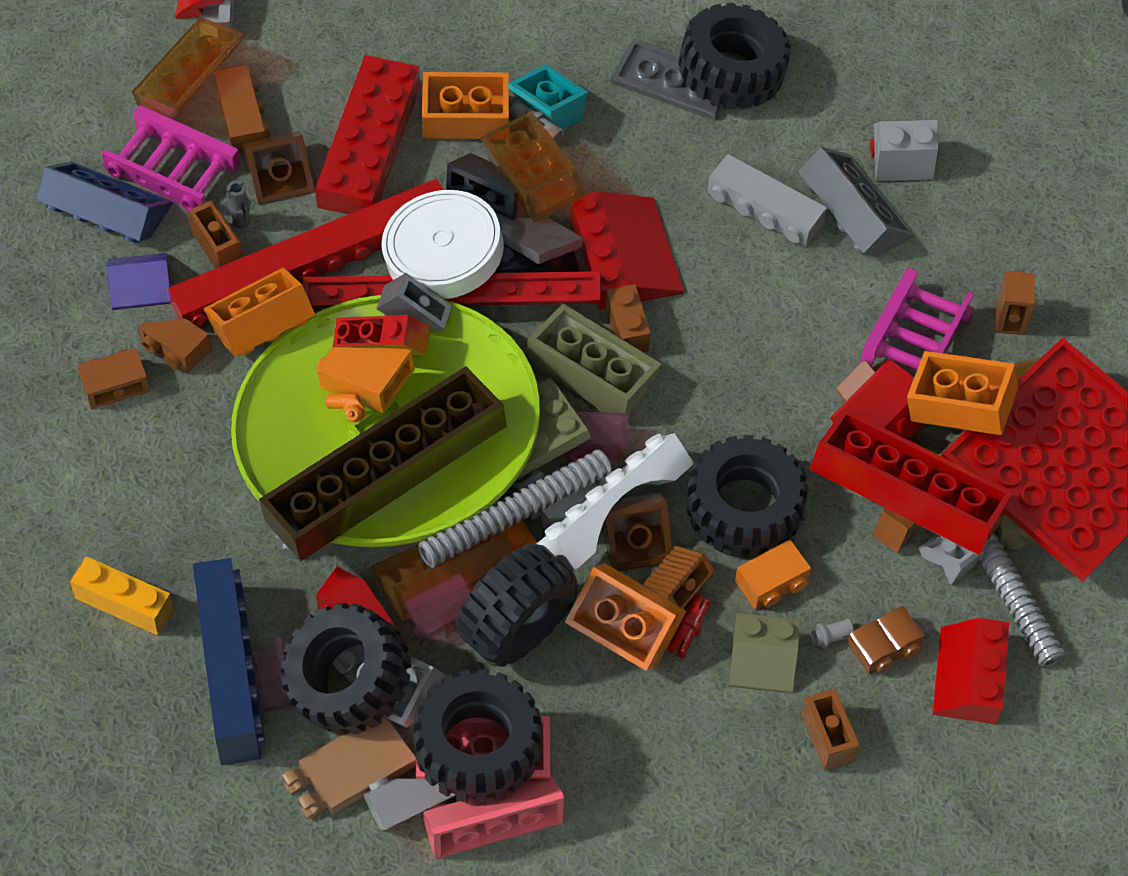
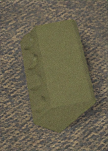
[525,304,662,423]

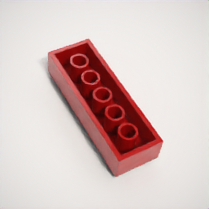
[315,55,420,214]
[809,408,1013,555]

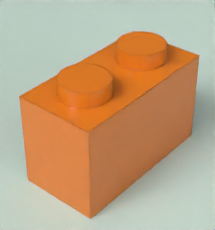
[735,540,811,610]

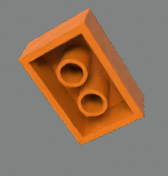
[422,72,509,139]
[204,268,315,357]
[907,351,1018,435]
[565,563,686,671]

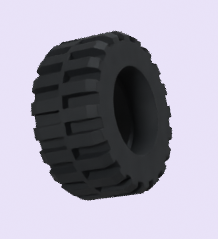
[678,3,791,110]
[686,435,808,558]
[456,544,578,667]
[280,603,411,735]
[413,669,542,804]

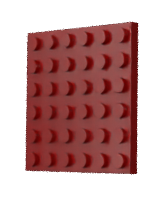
[941,337,1128,582]

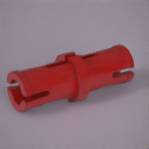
[667,595,711,659]

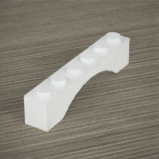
[537,433,694,572]

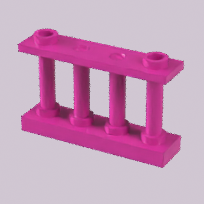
[102,105,240,211]
[860,267,975,370]

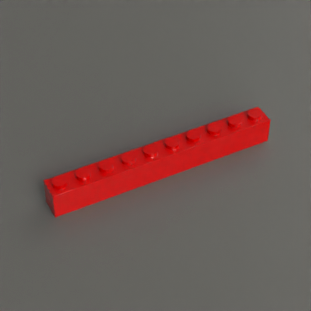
[168,178,444,327]

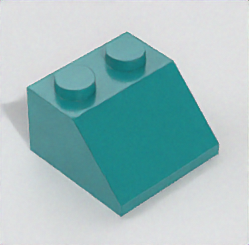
[508,64,588,129]

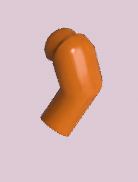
[326,394,366,423]

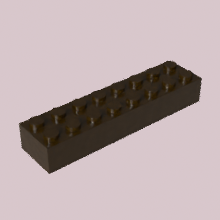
[259,366,507,562]

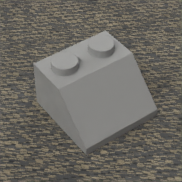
[874,120,938,181]

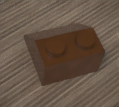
[242,131,315,204]
[602,492,673,571]

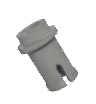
[811,618,854,648]

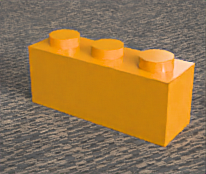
[70,556,174,635]

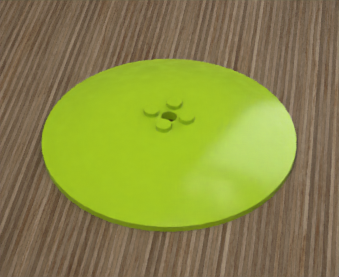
[231,295,540,547]

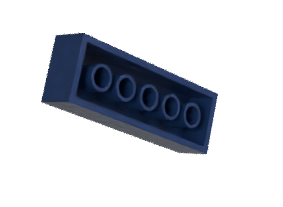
[193,558,265,765]

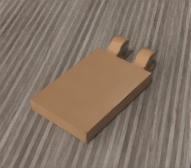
[282,717,416,819]

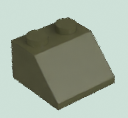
[728,613,800,694]

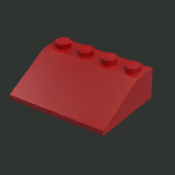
[569,191,684,310]

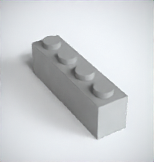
[707,154,827,247]

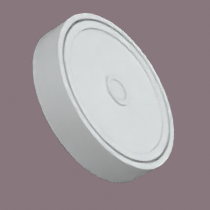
[382,190,504,299]

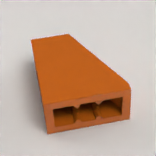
[316,347,415,413]

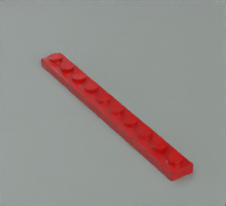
[303,271,601,309]

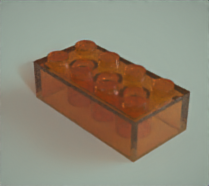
[481,111,586,223]

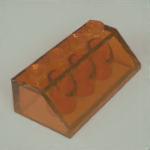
[132,17,246,119]
[371,531,512,620]

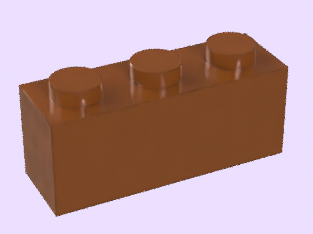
[214,65,270,153]

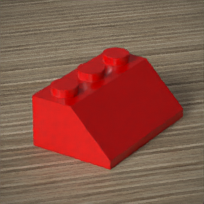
[830,360,925,440]
[932,618,1010,725]

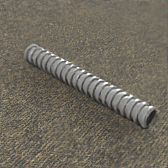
[419,450,611,568]
[979,533,1065,667]

